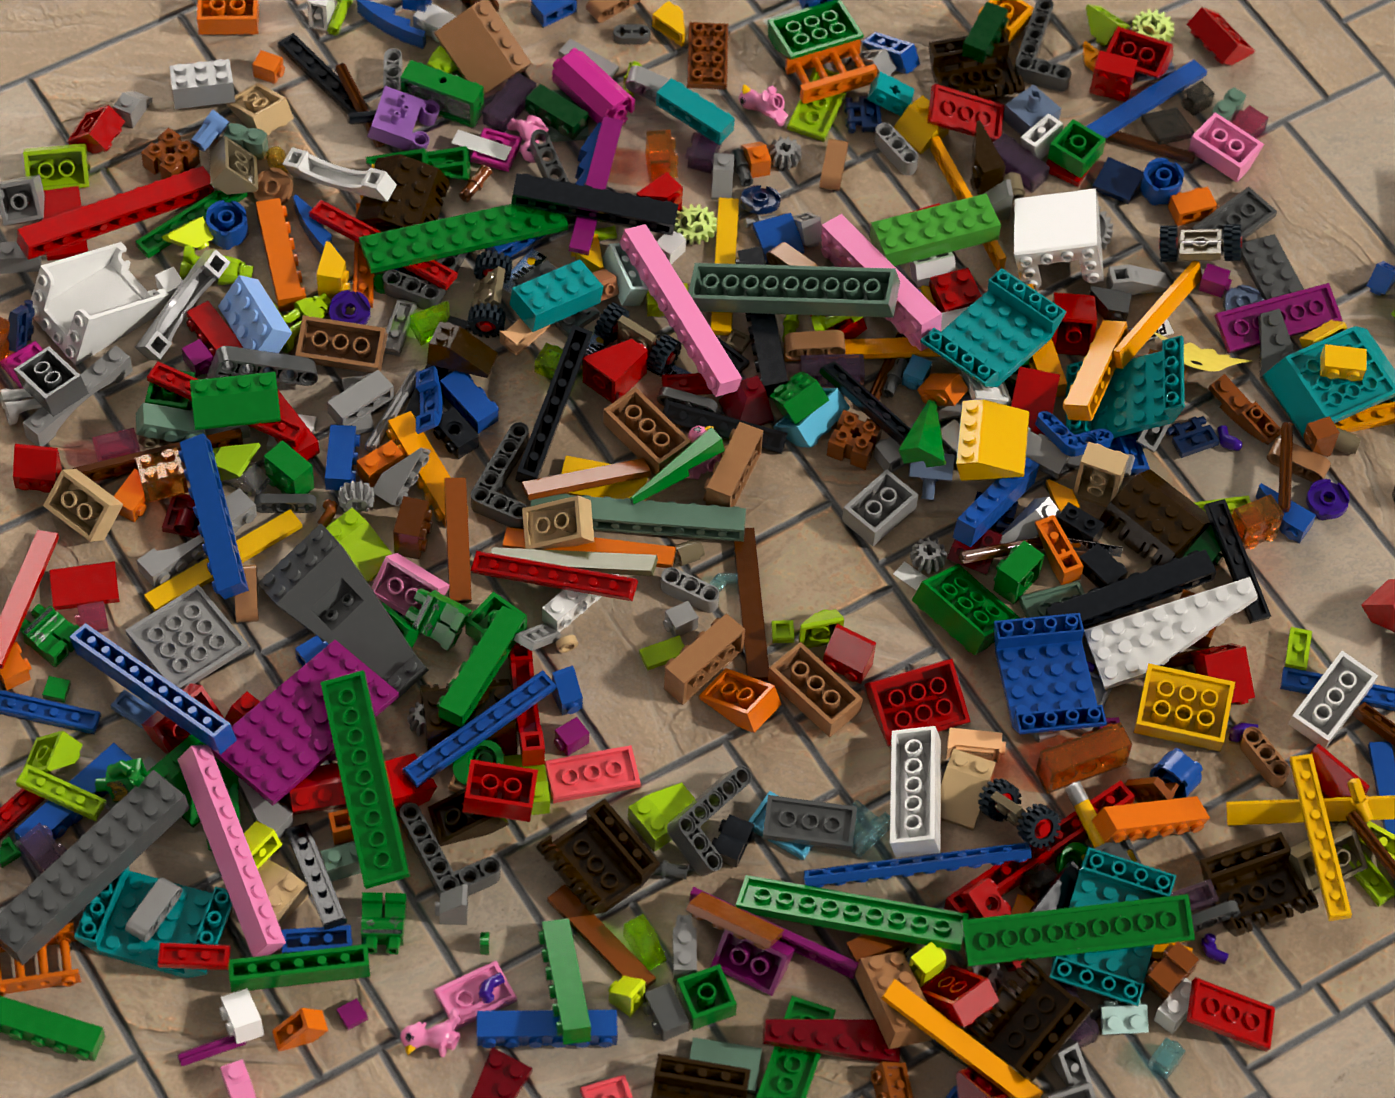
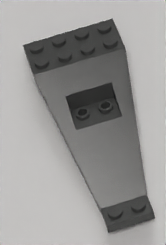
[258,524,429,700]

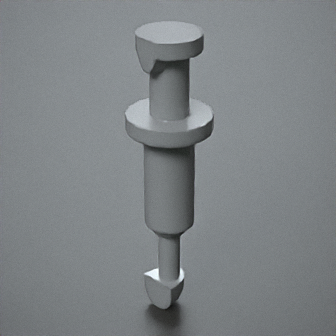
[743,213,787,228]

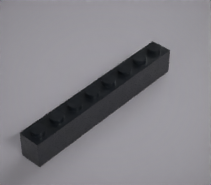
[511,173,678,235]
[735,246,789,397]
[515,325,592,483]
[1045,549,1216,628]

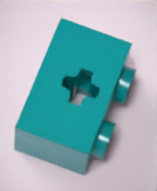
[867,71,915,116]

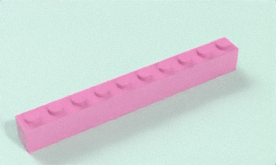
[620,224,742,397]
[178,745,286,957]

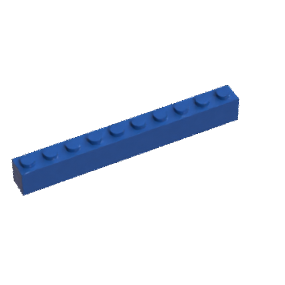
[69,623,237,755]

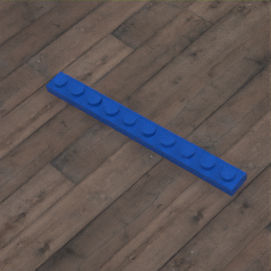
[804,842,1032,888]

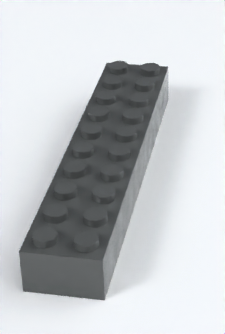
[0,770,190,965]

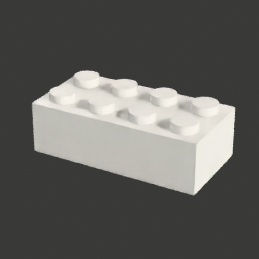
[1288,651,1378,749]

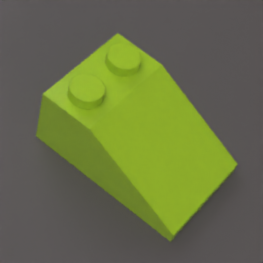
[326,507,392,583]
[503,754,550,815]
[628,782,697,852]

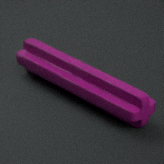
[178,1036,246,1066]

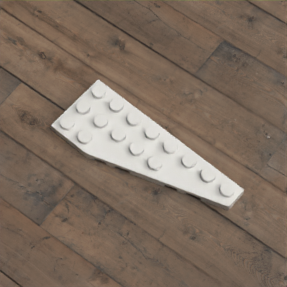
[1084,577,1258,690]

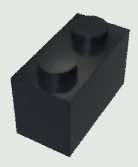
[1079,543,1128,588]

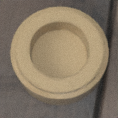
[555,635,578,653]

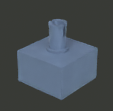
[1003,84,1061,136]
[908,454,955,500]

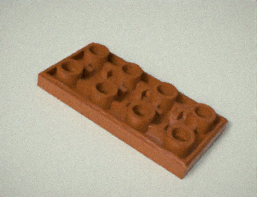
[687,22,728,90]
[686,891,784,949]

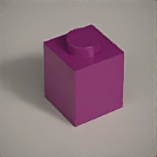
[1199,263,1232,298]
[182,339,213,377]
[554,717,590,756]

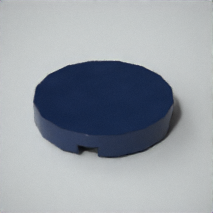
[740,185,780,214]

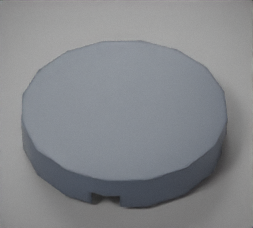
[1223,285,1264,311]

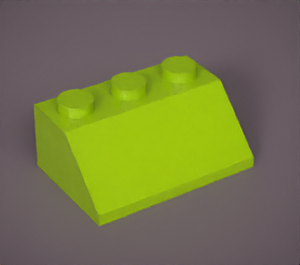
[23,143,89,190]

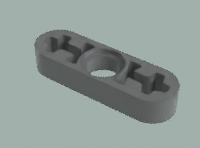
[657,387,718,413]
[254,494,317,513]
[1192,901,1240,933]

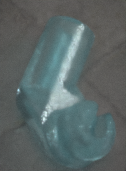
[710,573,738,592]

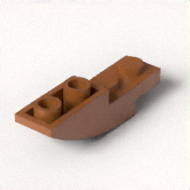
[1208,374,1281,445]

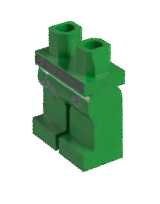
[405,588,472,651]
[19,604,80,668]
[361,892,407,954]

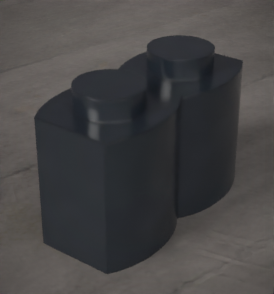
[711,814,755,868]

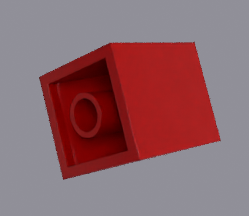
[1052,292,1097,356]
[583,339,648,403]
[1361,579,1395,632]
[1190,643,1255,705]
[385,753,437,818]

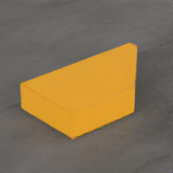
[1083,41,1099,71]
[1046,479,1080,512]

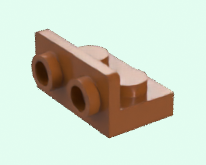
[1125,777,1179,803]
[871,1062,914,1098]

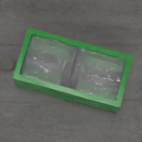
[400,60,484,128]

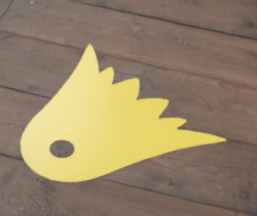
[1154,332,1252,371]

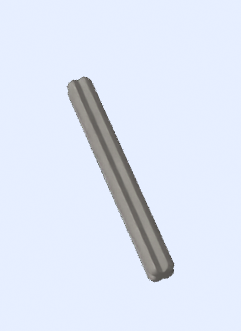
[365,369,419,452]

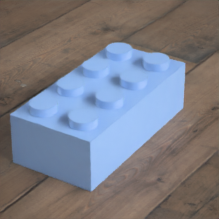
[218,275,292,353]

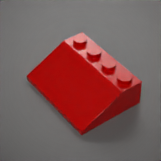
[864,659,971,747]

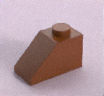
[1303,416,1340,457]

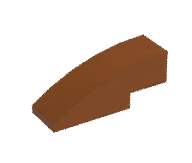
[846,934,915,963]

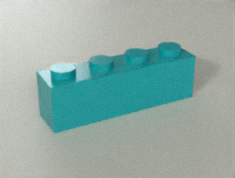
[656,78,735,145]

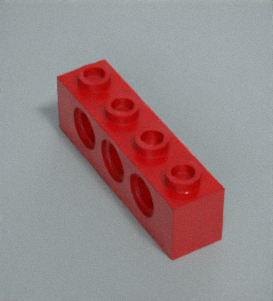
[960,878,1033,972]

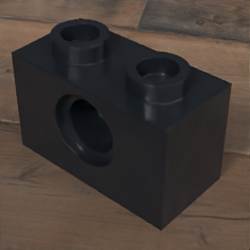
[432,407,479,459]
[1057,502,1105,543]

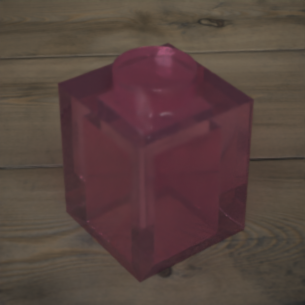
[74,601,109,632]

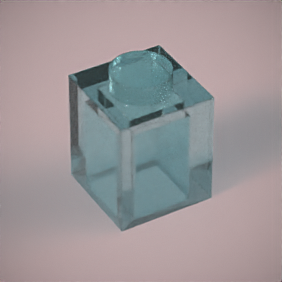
[1148,1037,1186,1080]

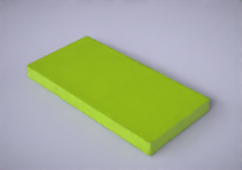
[787,68,847,142]

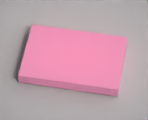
[434,960,517,1030]

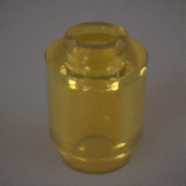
[266,146,289,173]

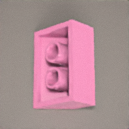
[1188,112,1264,182]
[371,553,450,616]

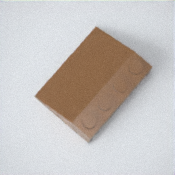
[434,0,531,95]

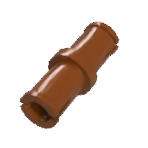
[459,165,492,202]

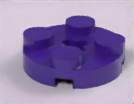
[329,290,371,325]
[1306,479,1350,520]

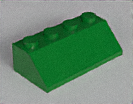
[190,372,281,430]

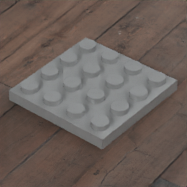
[125,585,249,690]

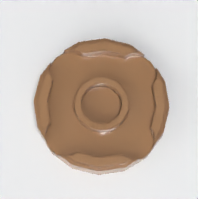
[253,168,293,205]

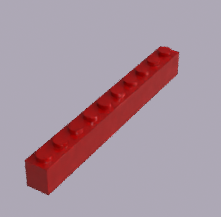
[17,166,214,260]
[186,301,320,460]
[944,780,1135,919]

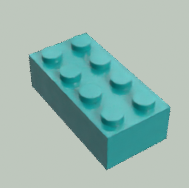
[509,259,604,332]

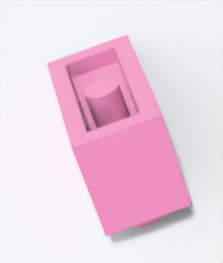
[220,1059,256,1098]

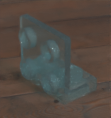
[850,800,890,858]

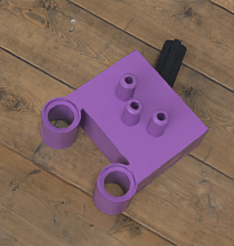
[347,86,440,151]

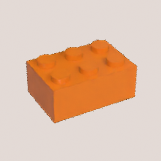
[197,0,259,35]

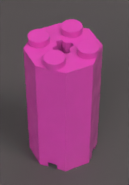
[552,48,635,124]

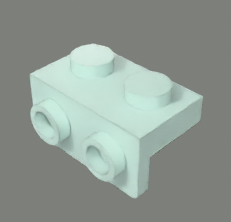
[1098,999,1149,1035]

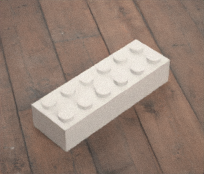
[890,726,941,858]

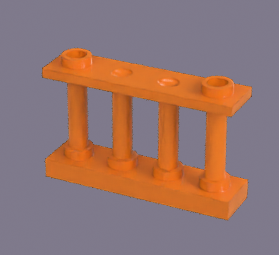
[786,39,877,104]
[0,923,81,996]

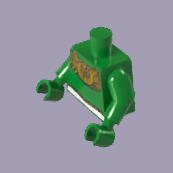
[95,758,148,803]

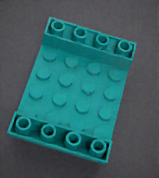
[921,268,1066,387]
[1262,326,1395,439]
[1066,335,1185,438]
[1049,847,1177,1007]
[74,866,233,978]

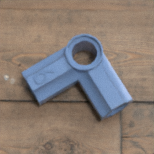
[191,110,229,152]

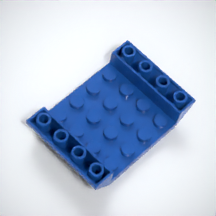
[994,613,1107,734]

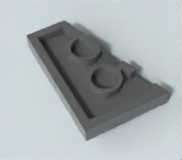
[1259,309,1295,378]

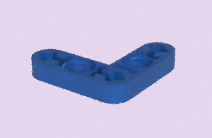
[1035,411,1113,457]

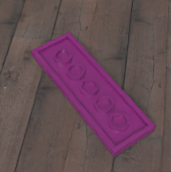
[1214,283,1343,354]

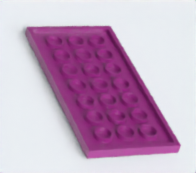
[211,640,399,806]

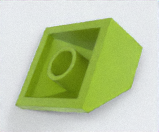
[1086,4,1131,47]
[213,443,261,481]
[798,609,844,648]
[24,731,83,772]

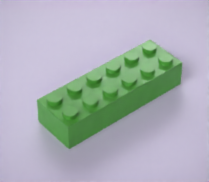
[869,194,1001,266]

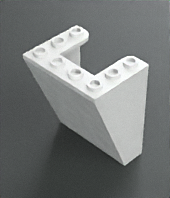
[1014,188,1104,290]
[31,242,169,365]

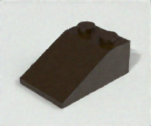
[970,121,1006,195]
[427,322,498,378]
[428,788,509,846]

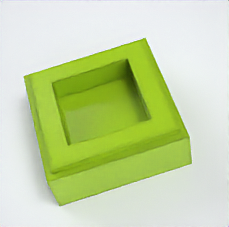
[771,620,794,643]

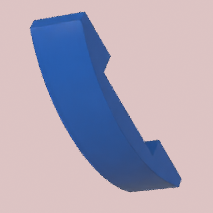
[416,366,443,434]

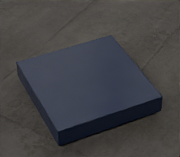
[1092,157,1144,204]

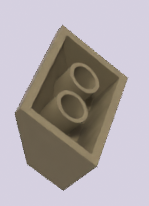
[209,135,258,195]
[1288,822,1368,895]

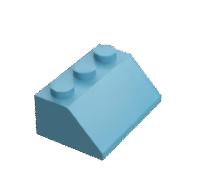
[773,388,850,448]

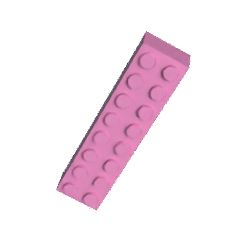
[821,214,942,351]

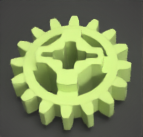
[1131,9,1174,42]
[674,204,717,245]

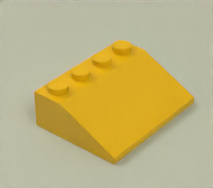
[956,400,1029,481]
[1133,663,1235,752]

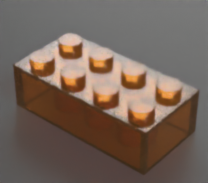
[1035,722,1132,794]

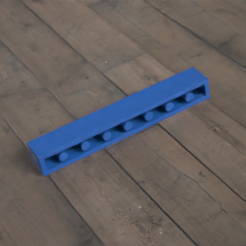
[179,433,249,599]

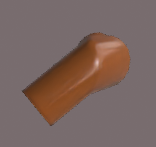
[317,499,338,528]

